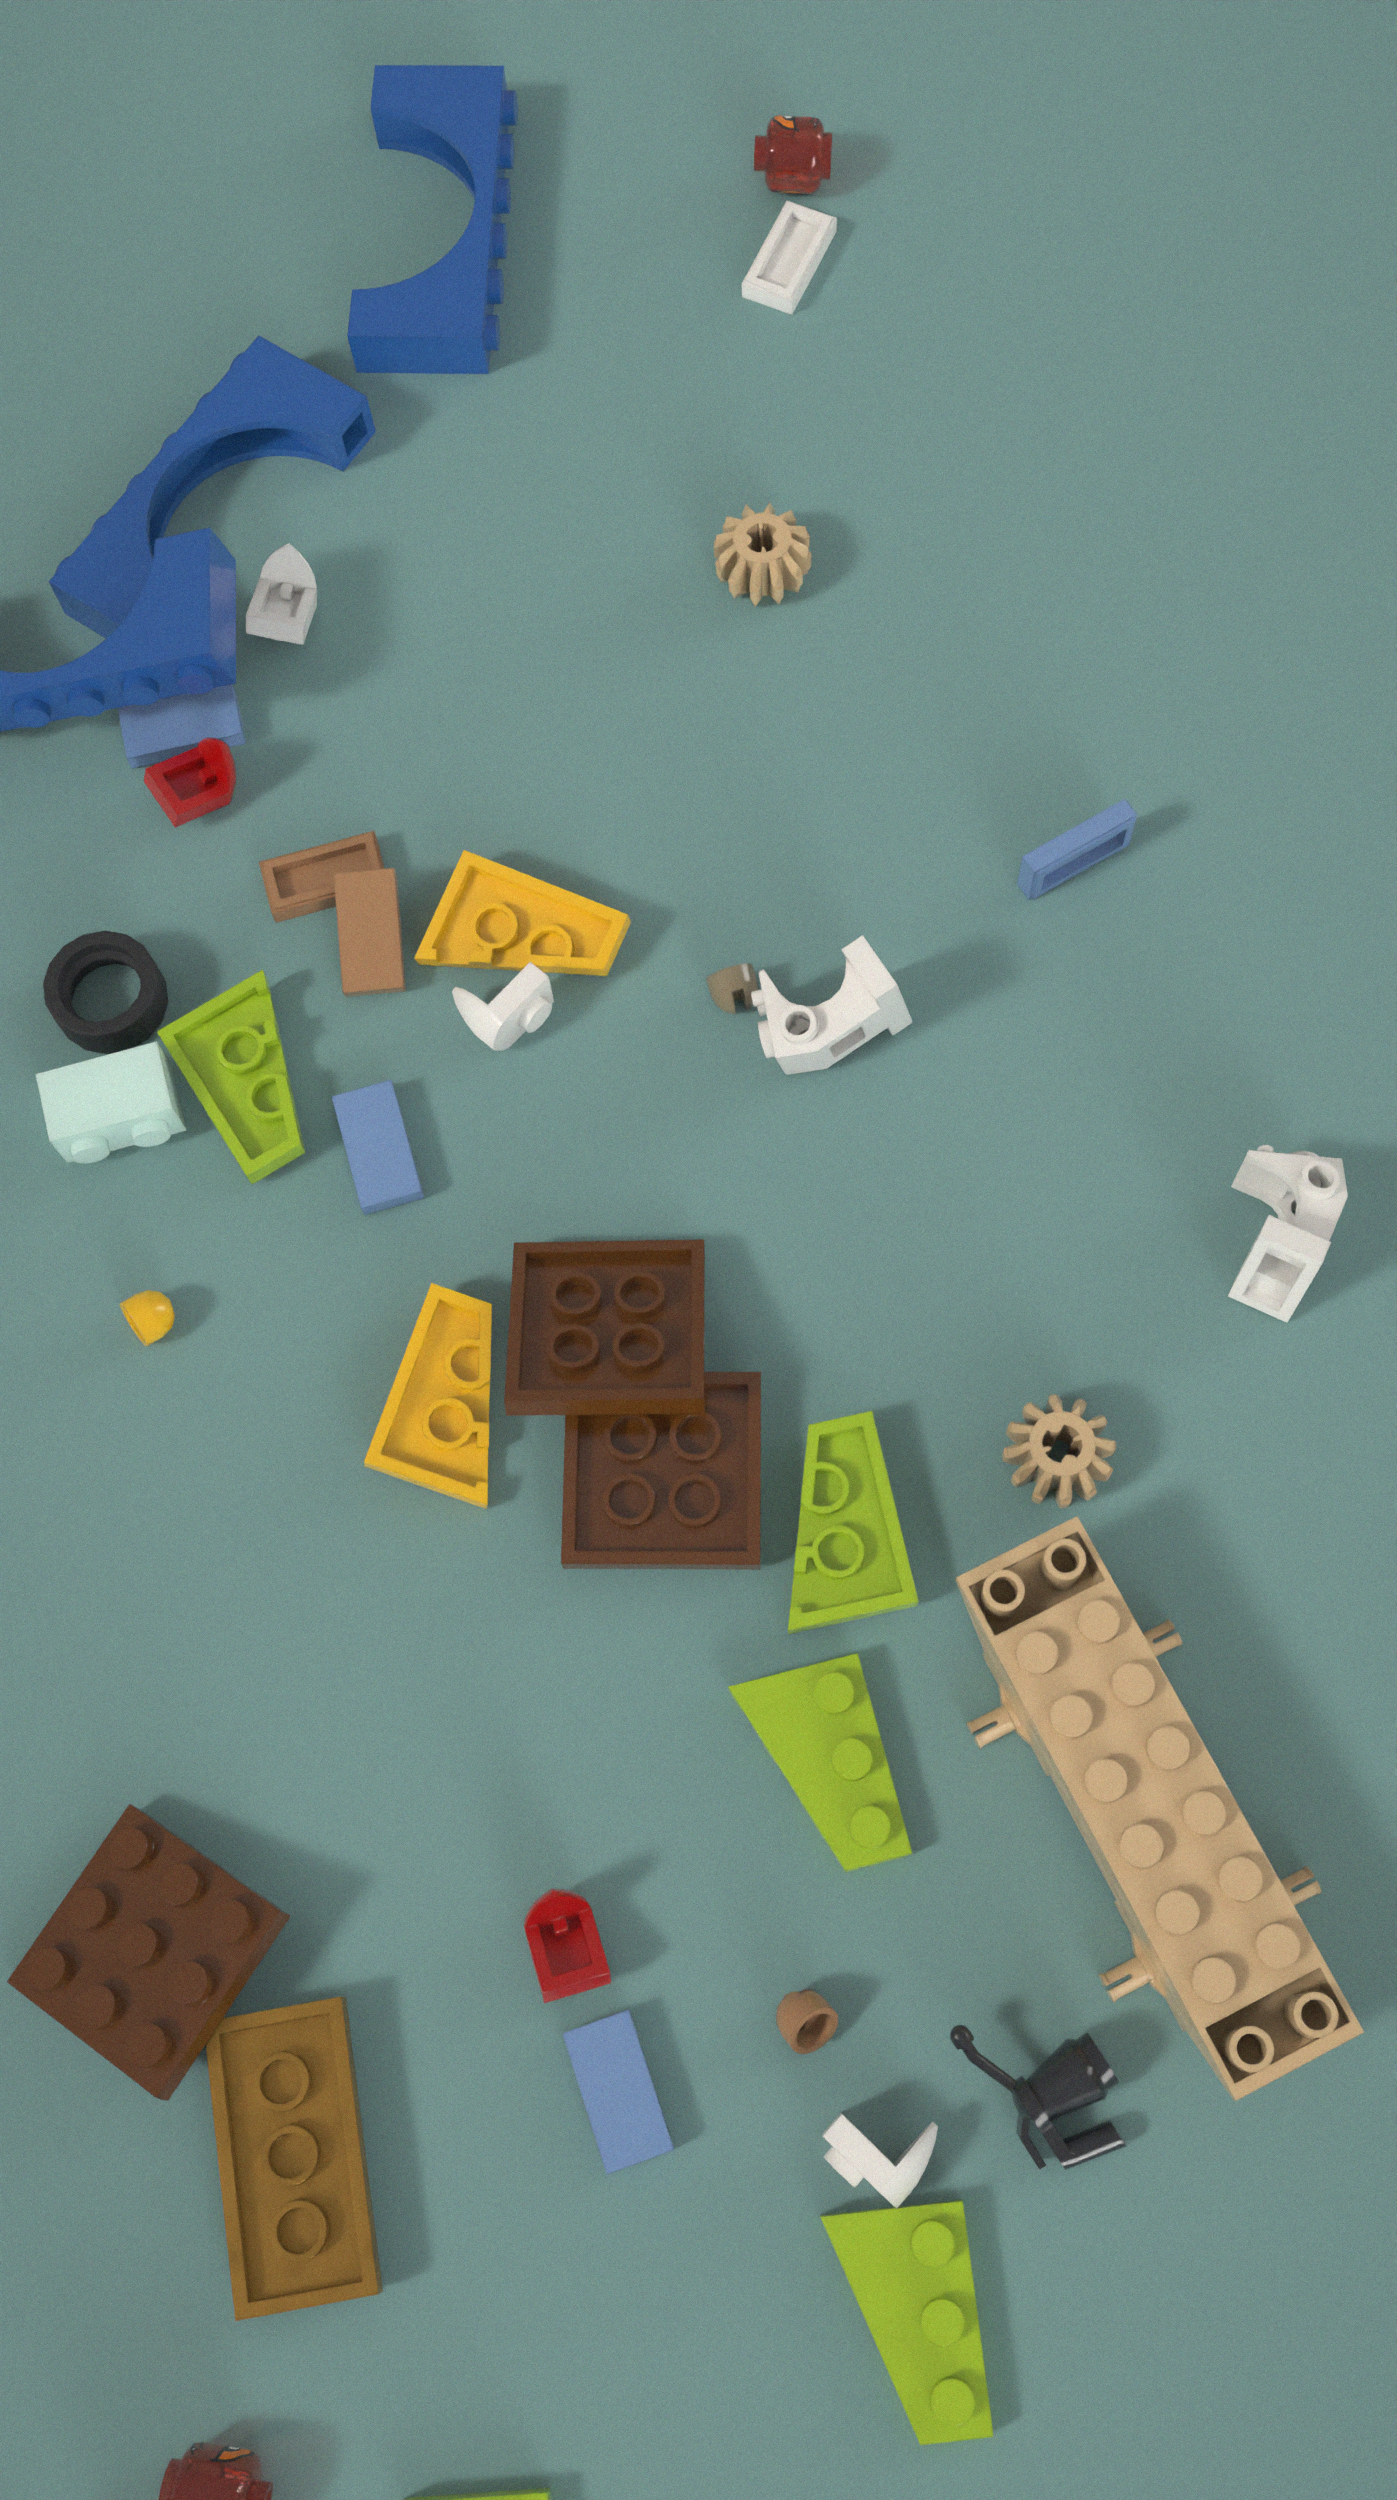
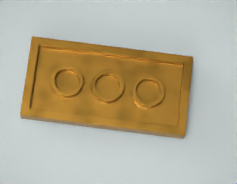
[206,1996,383,2321]

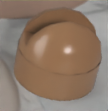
[776,1989,838,2054]

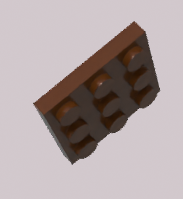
[504,1239,705,1416]
[561,1372,761,1570]
[7,1804,290,2101]

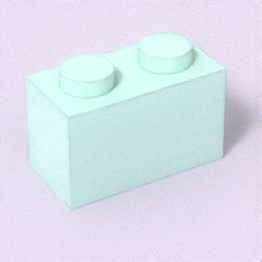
[35,1041,187,1164]

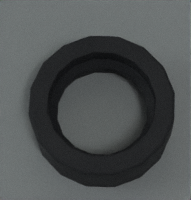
[43,930,169,1054]

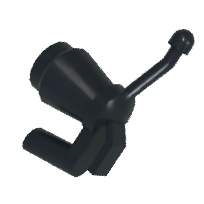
[950,2025,1126,2170]

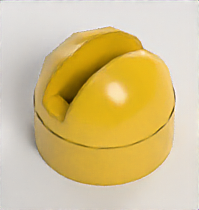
[119,1290,175,1347]

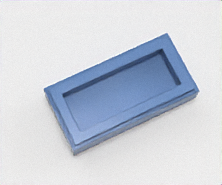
[118,684,246,769]
[1017,799,1137,900]
[332,1080,425,1215]
[562,2009,675,2175]

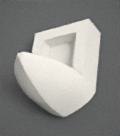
[246,543,317,645]
[452,962,554,1051]
[822,2113,938,2209]

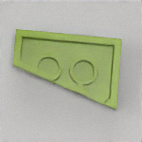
[157,969,305,1184]
[788,1411,919,1635]
[728,1653,912,1873]
[820,2199,994,2445]

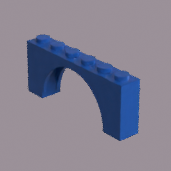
[347,65,518,374]
[49,335,376,639]
[0,527,236,732]

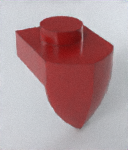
[144,737,236,828]
[524,1888,611,2004]

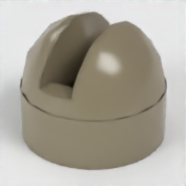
[706,963,759,1014]

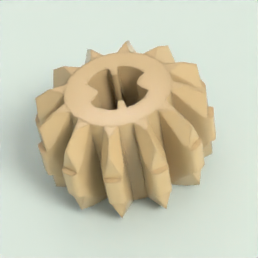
[714,502,812,607]
[1002,1394,1116,1508]

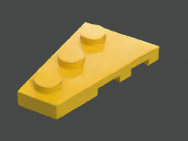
[414,850,631,976]
[364,1283,492,1509]

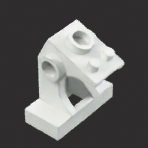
[751,935,913,1075]
[1228,1145,1348,1323]

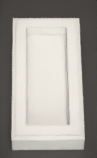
[742,201,837,315]

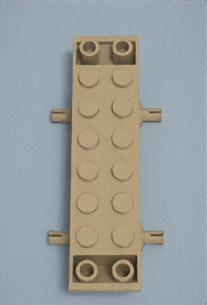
[955,1516,1364,2101]

